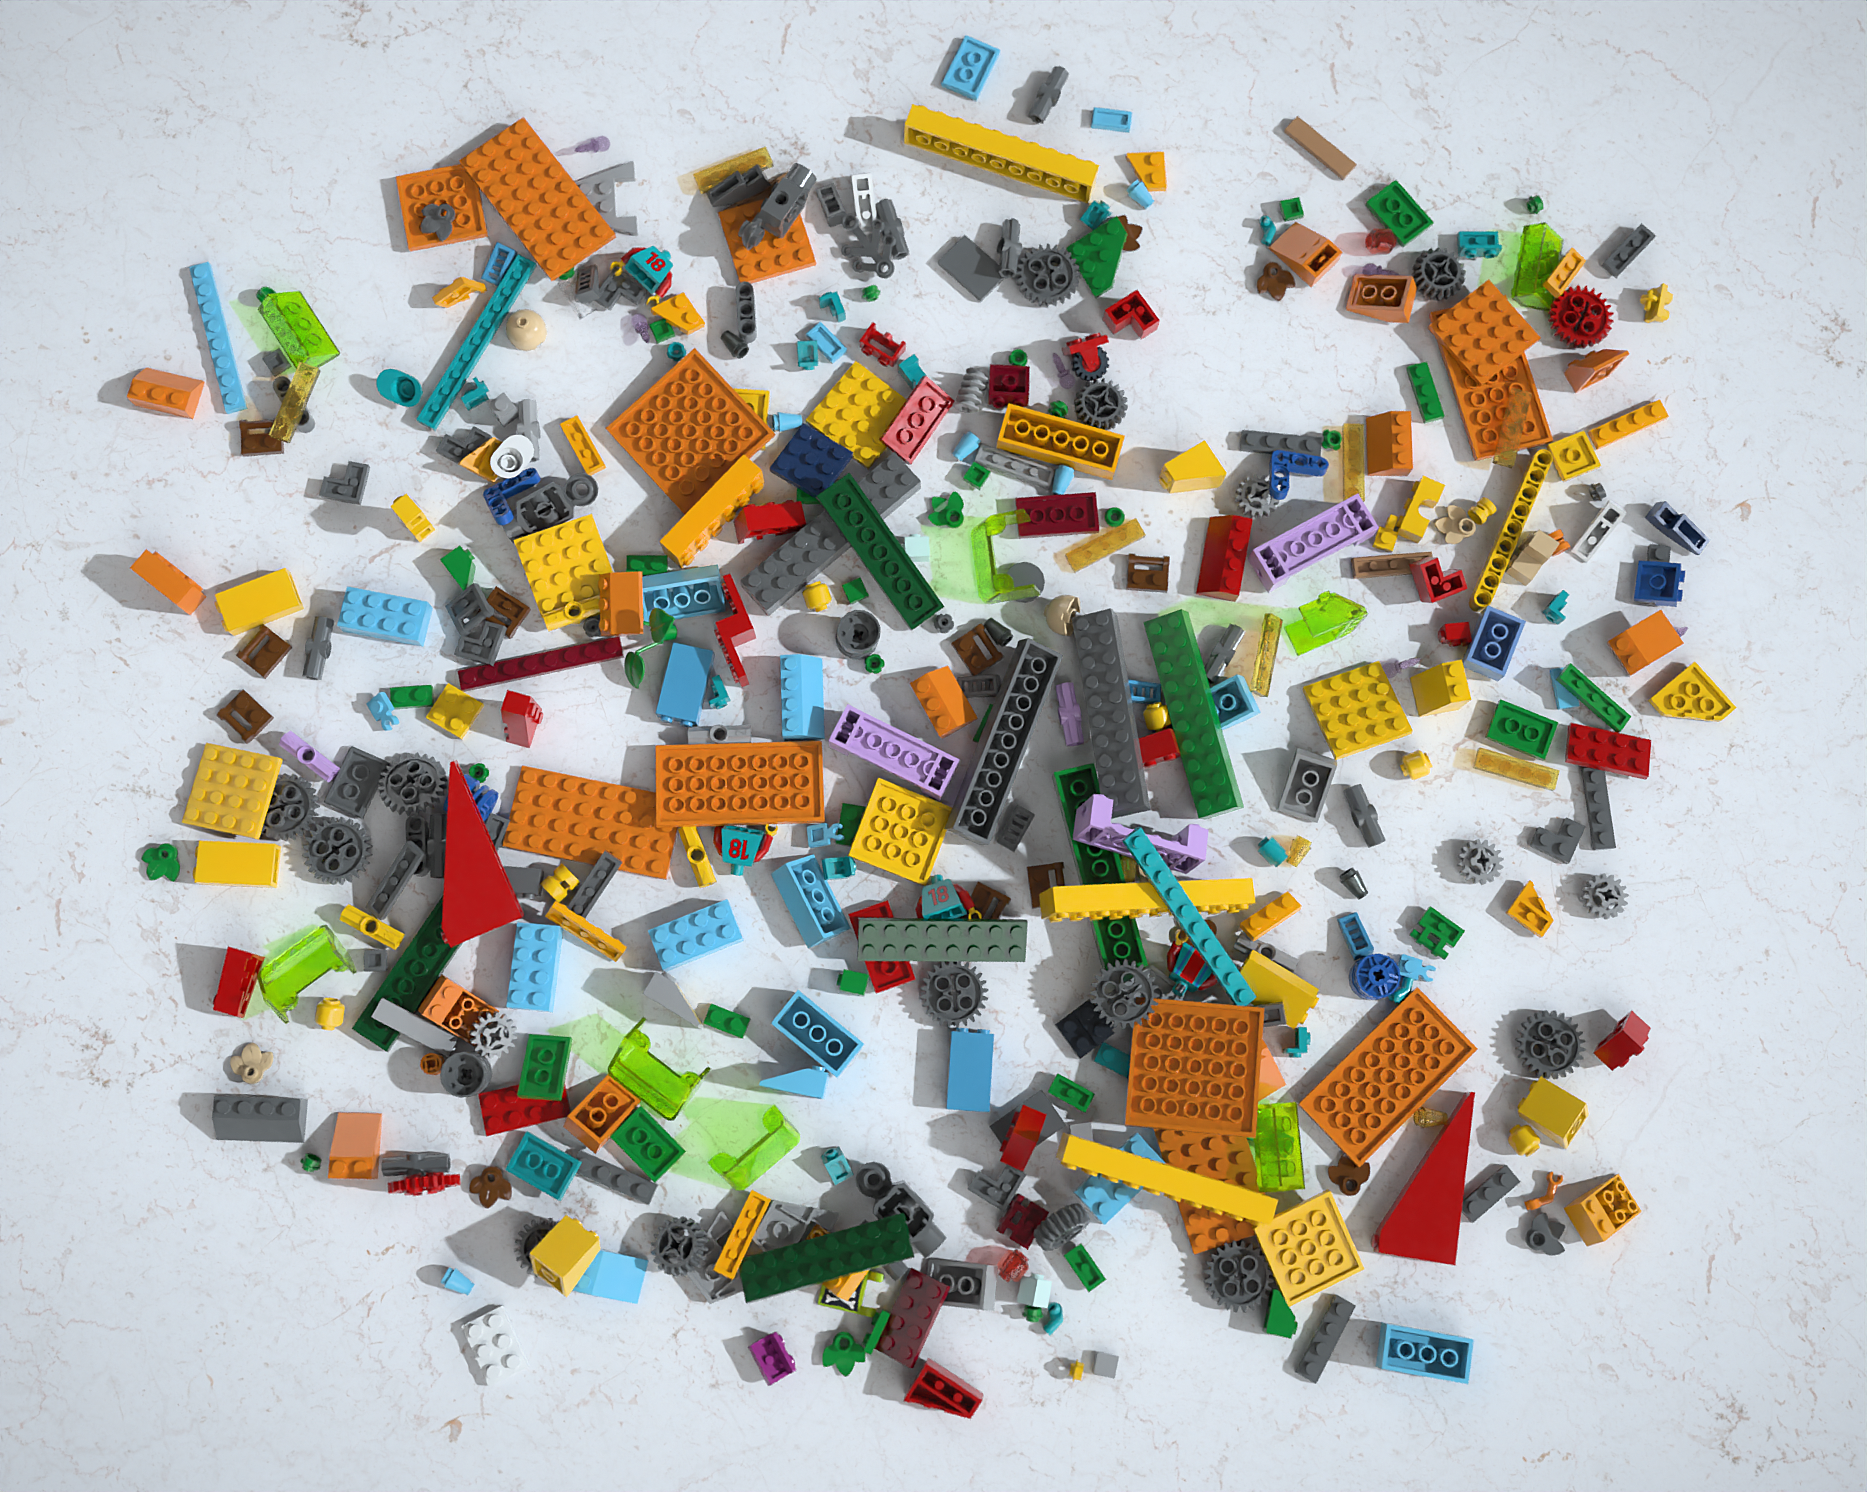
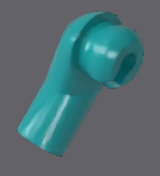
[1259,215,1276,246]
[1388,977,1414,1003]
[1043,1302,1064,1336]

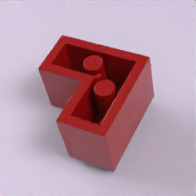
[1102,289,1160,340]
[1409,557,1468,603]
[1593,1010,1651,1071]
[999,1104,1047,1171]

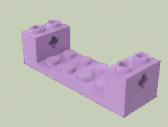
[1248,494,1379,593]
[829,704,959,802]
[1073,794,1208,874]

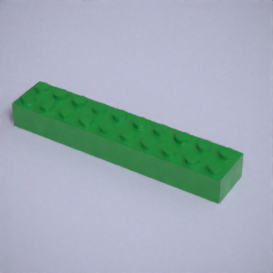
[1143,609,1244,820]
[1052,763,1148,971]

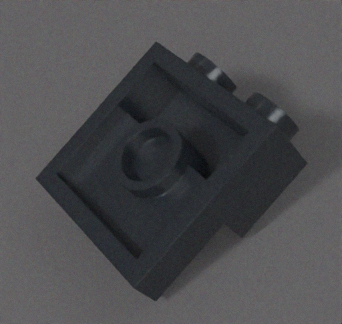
[1055,999,1115,1059]

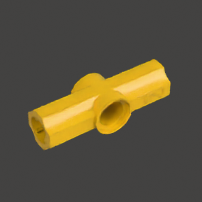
[542,594,600,632]
[678,827,717,888]
[339,904,405,950]

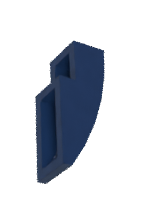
[1645,501,1710,555]

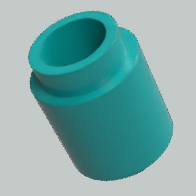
[1257,837,1288,867]

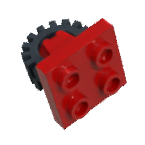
[1062,332,1109,381]

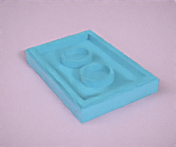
[941,35,1000,101]

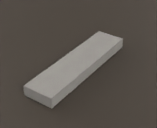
[974,443,1055,490]
[371,998,459,1057]

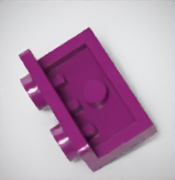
[748,1331,797,1386]

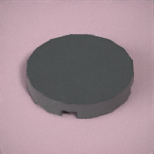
[1004,562,1045,603]

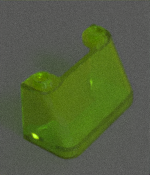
[707,1104,800,1191]

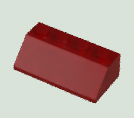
[1196,515,1253,602]

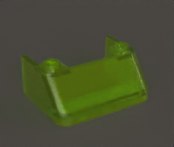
[971,509,1041,604]
[1284,591,1368,656]
[257,925,357,1024]
[608,1017,711,1121]

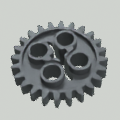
[1016,244,1080,307]
[378,752,448,816]
[261,773,320,841]
[302,817,373,885]
[1090,959,1159,1029]
[920,961,989,1028]
[1515,1010,1586,1079]
[1203,1240,1275,1313]

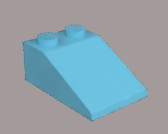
[1210,675,1261,730]
[759,1065,829,1099]
[573,1248,649,1304]

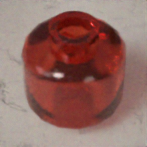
[1365,228,1396,255]
[997,1249,1029,1282]

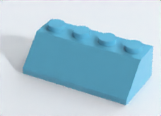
[642,564,726,622]
[780,654,825,741]
[771,854,851,948]

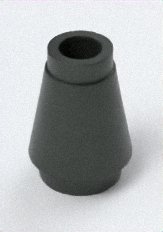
[721,330,749,359]
[983,617,1013,647]
[1339,867,1368,900]

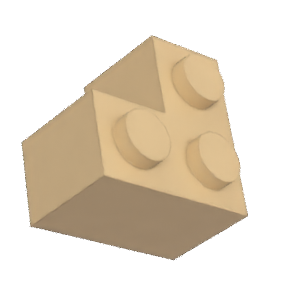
[1506,529,1560,586]

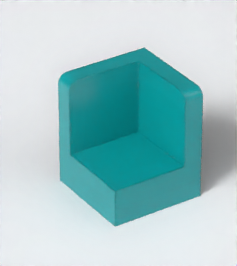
[898,354,926,390]

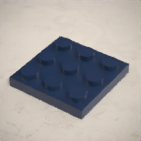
[769,423,853,499]

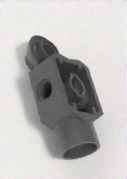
[738,163,817,250]
[502,473,598,544]
[856,1162,947,1258]

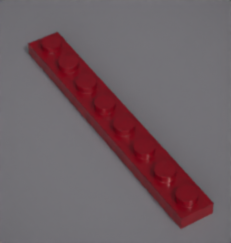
[458,636,624,692]

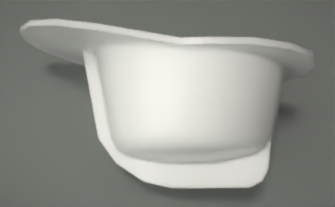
[490,435,534,479]

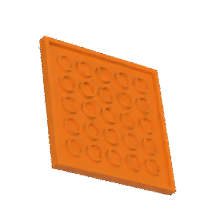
[605,348,775,515]
[1125,997,1264,1138]

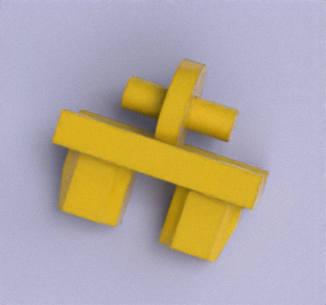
[1640,283,1673,323]

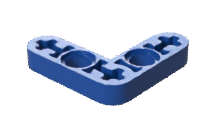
[1269,450,1329,500]
[483,468,540,525]

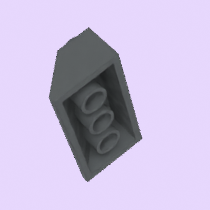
[212,1096,308,1143]

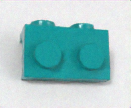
[1457,231,1502,259]

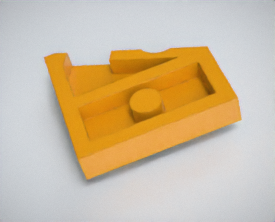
[1126,151,1167,192]
[432,277,487,308]
[651,292,705,335]
[458,437,503,483]
[1506,880,1554,938]

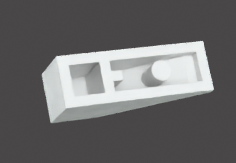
[851,172,878,235]
[1571,500,1627,563]

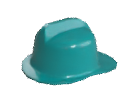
[376,368,423,407]

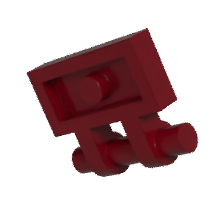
[996,1193,1049,1250]

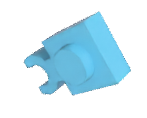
[366,692,399,731]
[807,823,844,848]
[1398,954,1436,982]

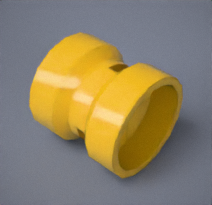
[1467,497,1497,525]

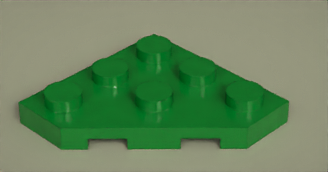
[1066,216,1127,298]

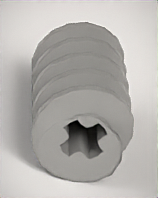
[954,367,989,413]

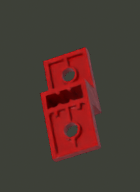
[714,573,756,687]

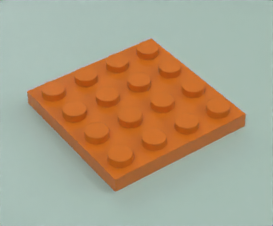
[396,164,488,252]
[718,199,816,284]
[1428,279,1541,387]

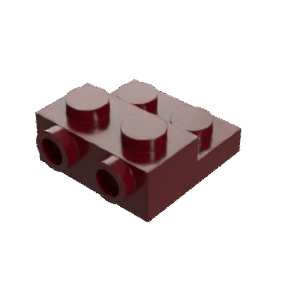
[988,364,1030,408]

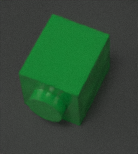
[836,969,869,997]

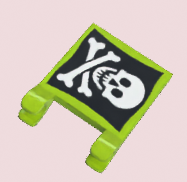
[818,1271,884,1318]

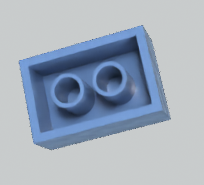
[1462,606,1526,681]

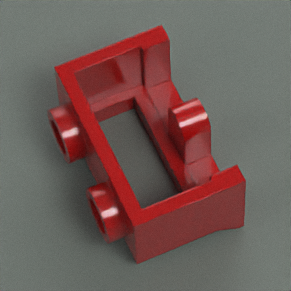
[859,322,906,368]

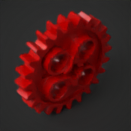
[1548,285,1614,349]
[387,1172,461,1196]

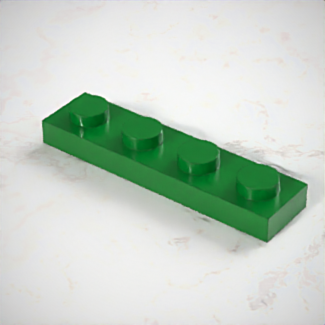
[1556,663,1632,733]

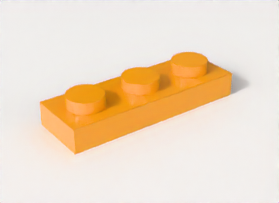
[1542,247,1586,298]
[560,415,606,476]
[1239,891,1302,942]

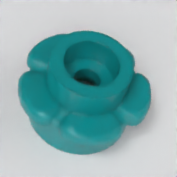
[667,342,686,362]

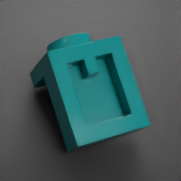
[1080,200,1112,230]
[818,291,846,323]
[460,377,489,411]
[1542,590,1569,625]
[708,675,731,709]
[821,1146,854,1185]

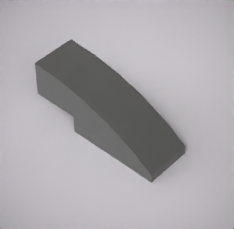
[706,164,771,207]

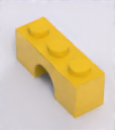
[1395,475,1445,544]
[390,493,435,542]

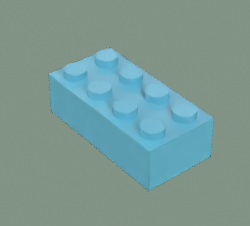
[337,586,433,647]
[648,899,744,972]
[506,922,563,1013]
[771,990,865,1078]
[1073,1133,1166,1225]
[1376,1322,1474,1384]

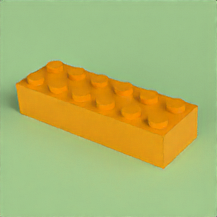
[997,403,1125,480]
[659,454,764,569]

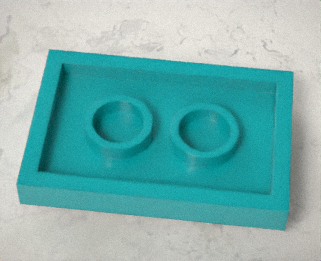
[505,1131,582,1201]

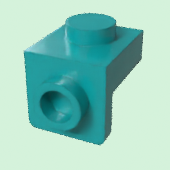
[797,340,818,370]
[821,855,856,881]
[1283,1027,1311,1058]

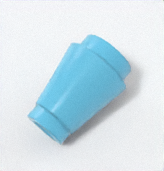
[1126,179,1154,209]
[772,412,802,432]
[952,431,981,461]
[1052,465,1074,495]
[440,1267,475,1296]

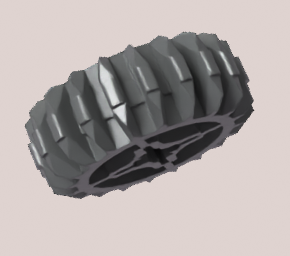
[1411,247,1466,301]
[1074,378,1128,431]
[1033,1203,1090,1251]
[651,1216,709,1277]
[514,1217,559,1277]

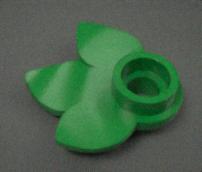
[928,491,964,528]
[141,843,180,882]
[822,1331,866,1377]

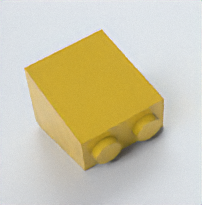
[1159,440,1227,494]
[1410,660,1472,717]
[1517,1076,1589,1149]
[530,1215,600,1298]

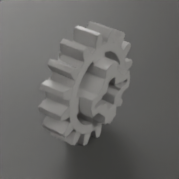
[1235,475,1280,519]
[1457,839,1504,885]
[1581,873,1629,920]
[470,1011,517,1059]

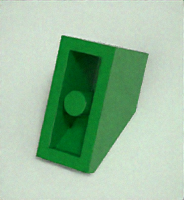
[440,545,476,591]
[1262,1288,1298,1339]

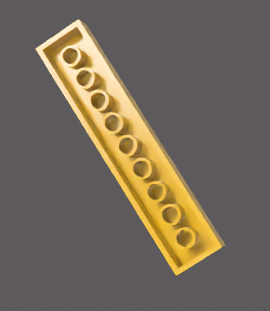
[904,104,1099,204]
[1039,878,1255,923]
[1055,1132,1278,1227]

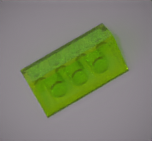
[1511,222,1564,312]
[258,291,341,373]
[1253,1102,1305,1193]

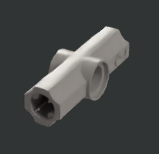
[517,399,541,463]
[688,724,751,745]
[1233,931,1299,973]

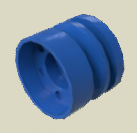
[443,774,498,822]
[1348,953,1401,1001]

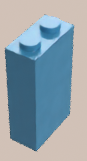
[656,642,715,727]
[946,1028,994,1112]

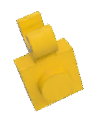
[1372,514,1399,553]

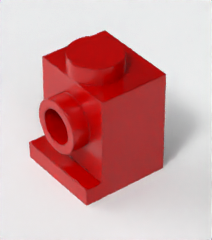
[1438,622,1472,647]

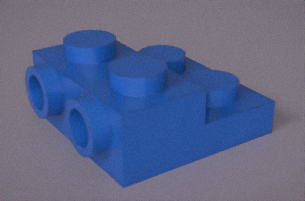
[1634,560,1685,607]

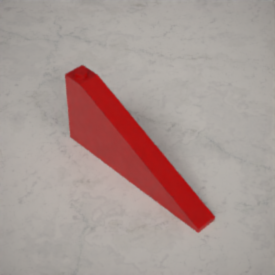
[441,760,524,948]
[1371,1092,1475,1266]

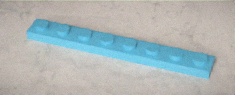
[189,262,248,414]

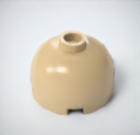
[506,309,547,351]
[1044,595,1081,636]

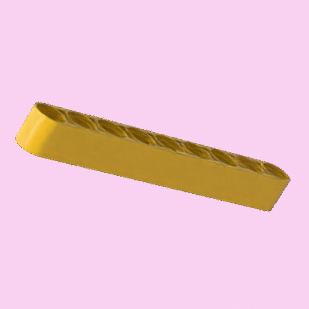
[1469,449,1553,612]

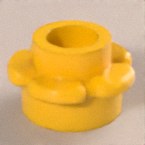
[1069,1360,1084,1382]

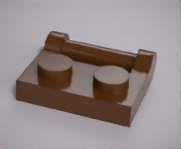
[239,417,284,457]
[1126,553,1170,593]
[476,586,531,639]
[951,623,1004,676]
[236,624,293,679]
[216,689,274,744]
[1026,862,1065,909]
[959,882,1011,919]

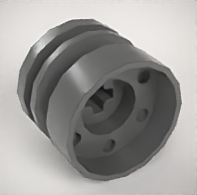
[836,610,881,660]
[440,1051,492,1098]

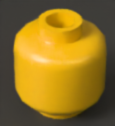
[802,581,832,612]
[1143,702,1172,733]
[1400,750,1432,780]
[315,998,345,1030]
[1508,1124,1540,1157]

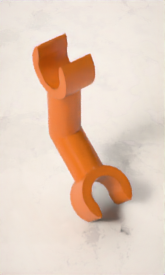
[1524,1172,1563,1210]

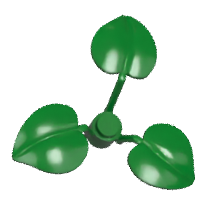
[624,608,677,688]

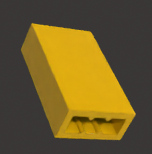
[214,568,304,636]
[193,840,281,888]
[1239,949,1319,1030]

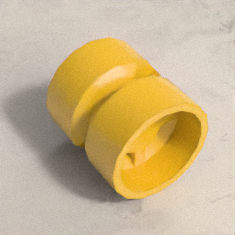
[540,863,581,903]

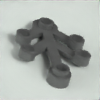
[841,214,896,279]

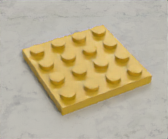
[806,361,907,470]
[513,514,613,618]
[1303,661,1413,760]
[182,743,283,840]
[848,778,952,886]
[1252,1189,1364,1307]

